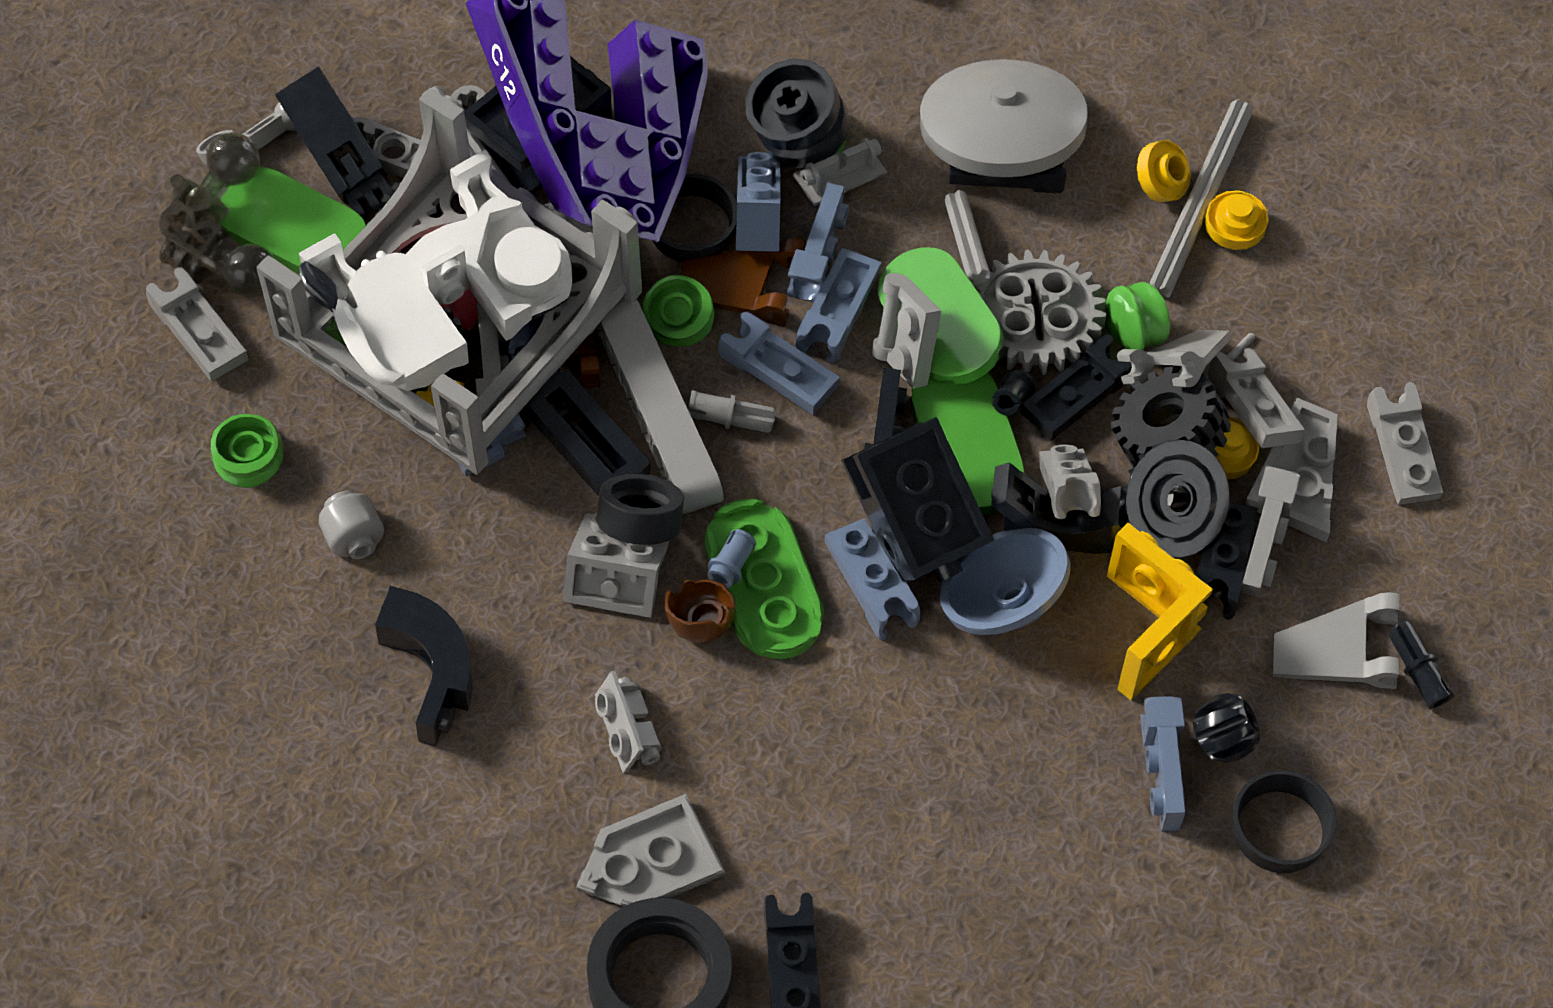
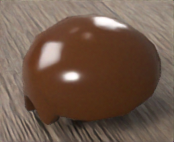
[665,579,737,643]

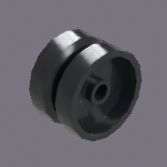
[745,58,850,168]

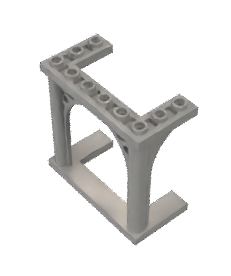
[256,88,642,475]

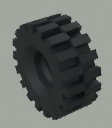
[1111,366,1231,468]

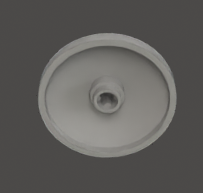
[920,59,1088,177]

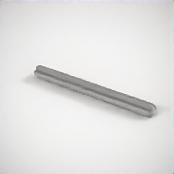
[1150,99,1253,299]

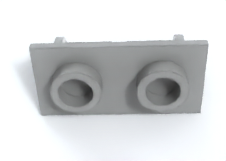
[793,138,887,206]
[595,671,662,773]

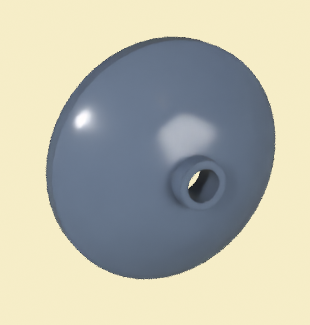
[940,528,1071,635]

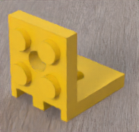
[1107,523,1213,701]

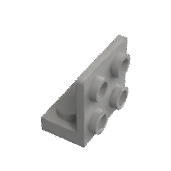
[563,513,670,618]

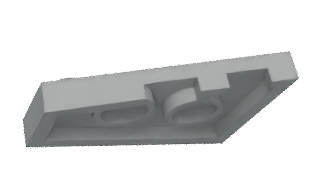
[1245,397,1338,542]

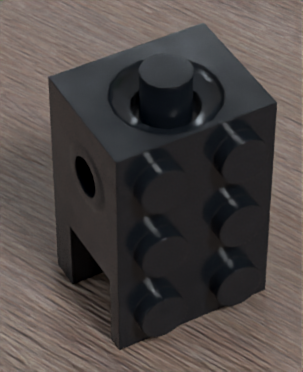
[464,56,612,195]
[841,417,994,582]

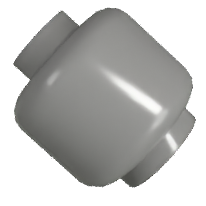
[318,490,384,559]

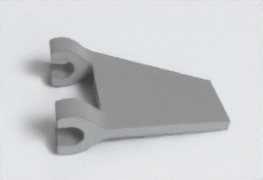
[1117,330,1231,387]
[1273,593,1399,689]

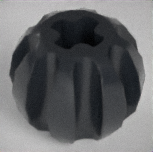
[1193,693,1260,763]

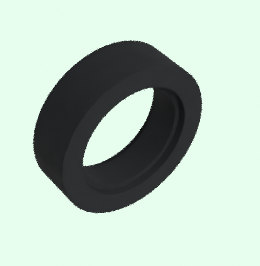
[587,898,732,1008]

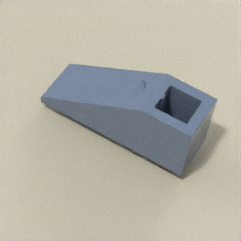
[736,152,780,251]

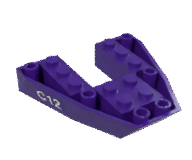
[465,0,708,242]

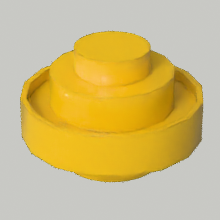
[1137,140,1191,203]
[1205,191,1269,250]
[1215,417,1259,479]

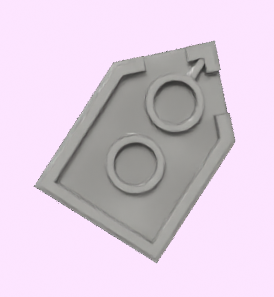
[576,794,725,906]

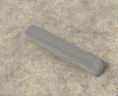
[944,190,991,287]

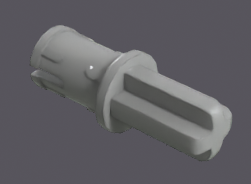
[688,390,775,432]

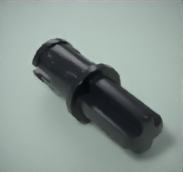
[1389,620,1455,710]

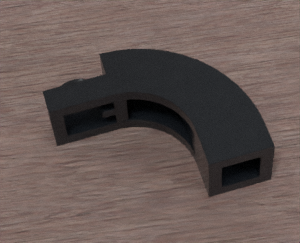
[991,462,1128,554]
[375,586,473,746]

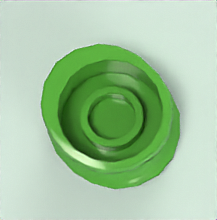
[642,275,715,346]
[1105,282,1170,350]
[211,413,284,488]

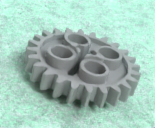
[974,250,1106,375]

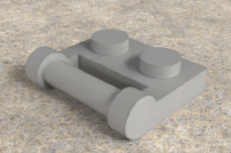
[872,273,941,388]

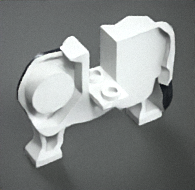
[299,149,572,391]

